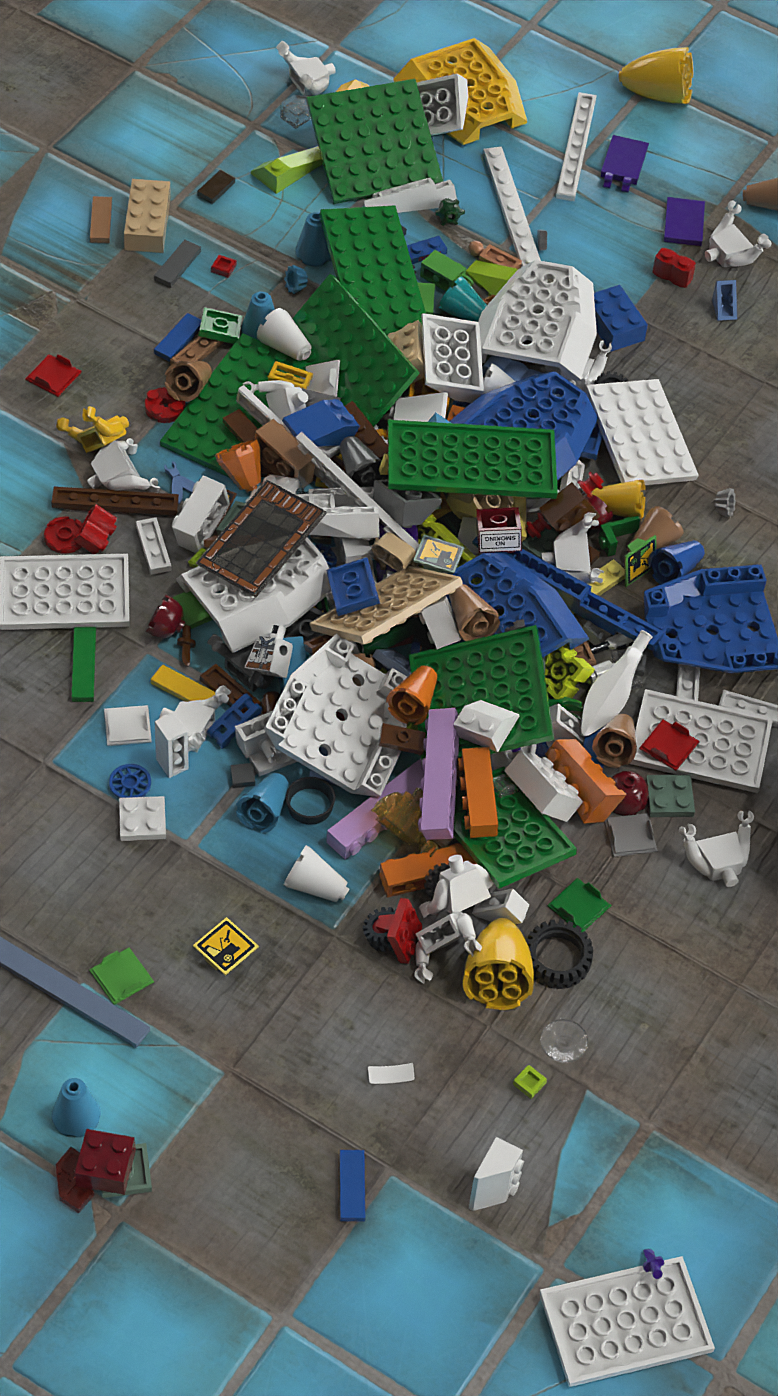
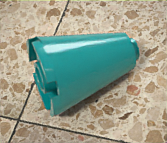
[438,276,487,322]

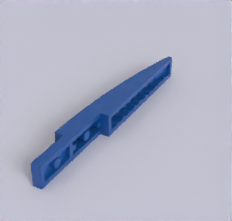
[472,536,664,650]

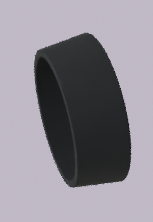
[286,777,335,825]

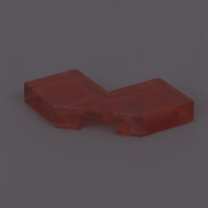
[55,1147,94,1213]

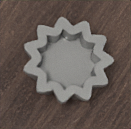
[715,488,736,518]

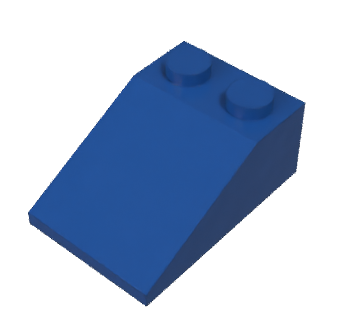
[282,399,360,447]

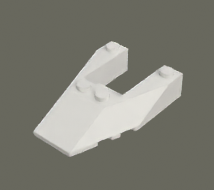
[250,487,379,540]

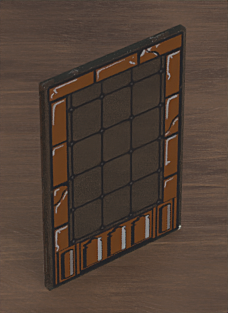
[196,480,327,597]

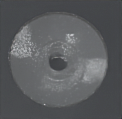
[541,1019,588,1063]

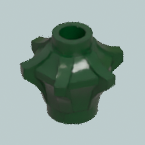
[435,198,465,226]

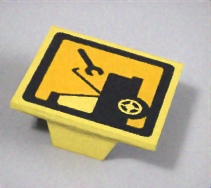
[193,917,259,976]

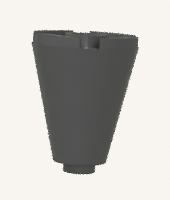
[340,436,387,487]

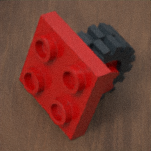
[363,898,422,964]

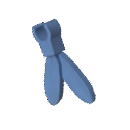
[164,461,195,504]

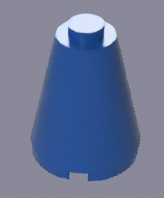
[648,540,705,585]

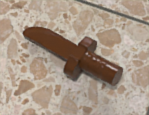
[177,625,196,667]

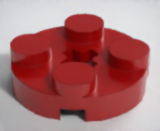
[145,387,186,423]

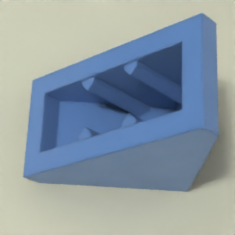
[712,280,737,320]

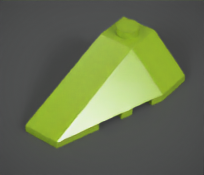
[251,146,323,194]
[466,260,518,296]

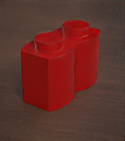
[652,248,696,288]
[74,504,117,554]

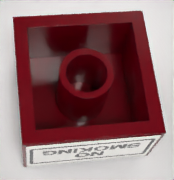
[476,507,522,553]

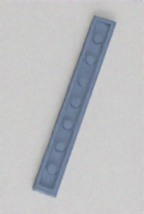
[0,937,150,1048]

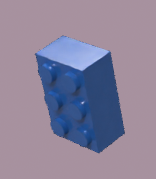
[594,285,648,352]

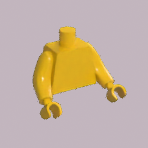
[56,406,129,453]

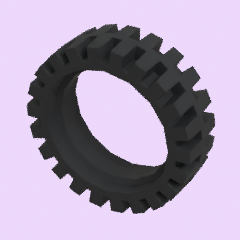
[526,919,593,989]

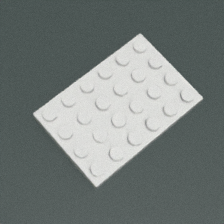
[584,379,699,485]
[0,554,130,630]
[630,689,773,793]
[539,1256,715,1387]

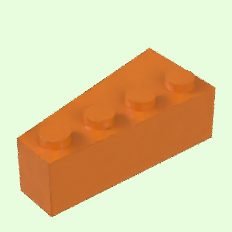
[545,739,627,823]
[458,747,498,838]

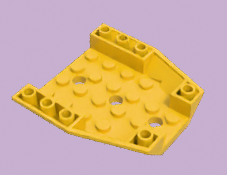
[393,38,527,145]

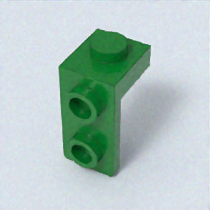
[598,516,640,557]

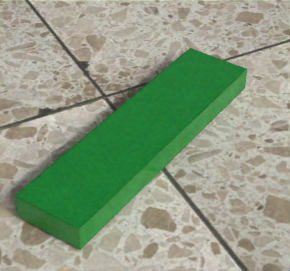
[72,627,96,702]

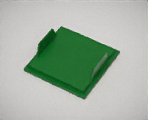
[547,878,612,933]

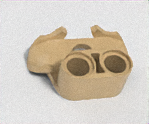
[372,532,423,571]

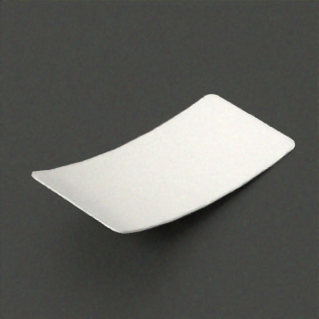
[368,1063,415,1084]

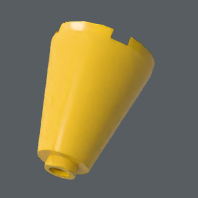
[592,480,645,521]

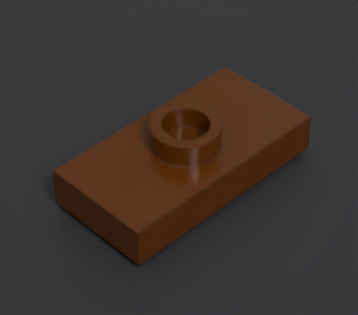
[379,723,426,755]

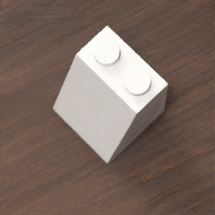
[387,392,448,432]

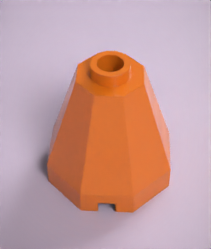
[215,439,261,492]

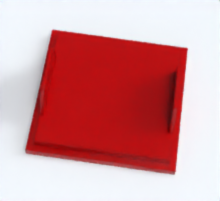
[25,354,82,397]
[639,719,700,771]

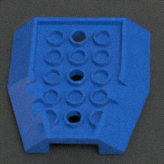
[450,371,598,481]
[446,553,589,658]
[644,564,778,673]

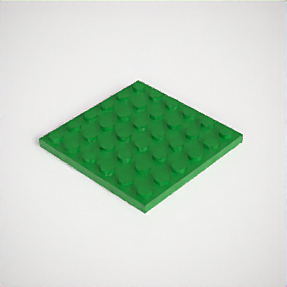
[306,79,443,204]
[409,625,554,762]

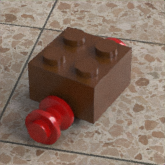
[526,471,604,538]

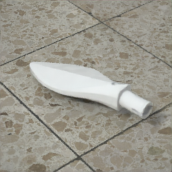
[581,630,653,737]

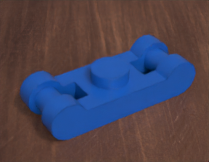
[206,693,262,749]

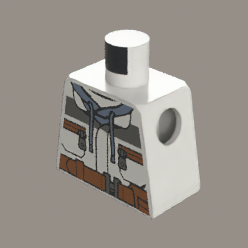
[245,625,293,678]

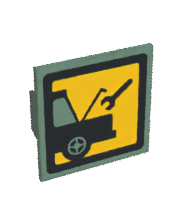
[413,534,465,574]

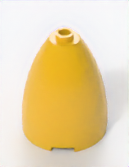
[619,47,693,104]
[463,918,534,1010]

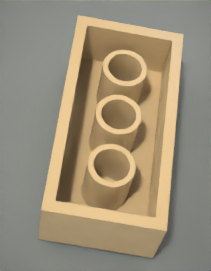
[124,179,171,253]

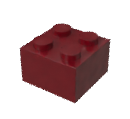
[75,1129,136,1195]

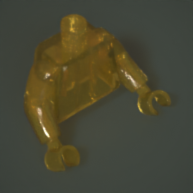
[371,787,438,857]

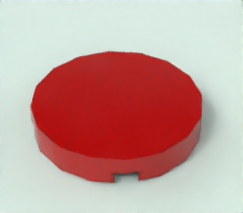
[44,516,82,554]

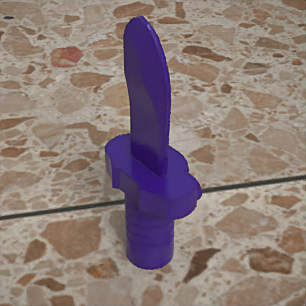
[643,1249,665,1279]

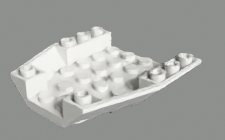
[478,260,597,381]
[176,534,331,653]
[264,634,407,797]

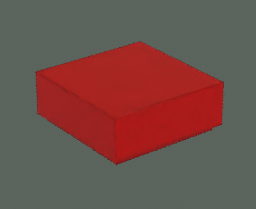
[211,255,237,278]

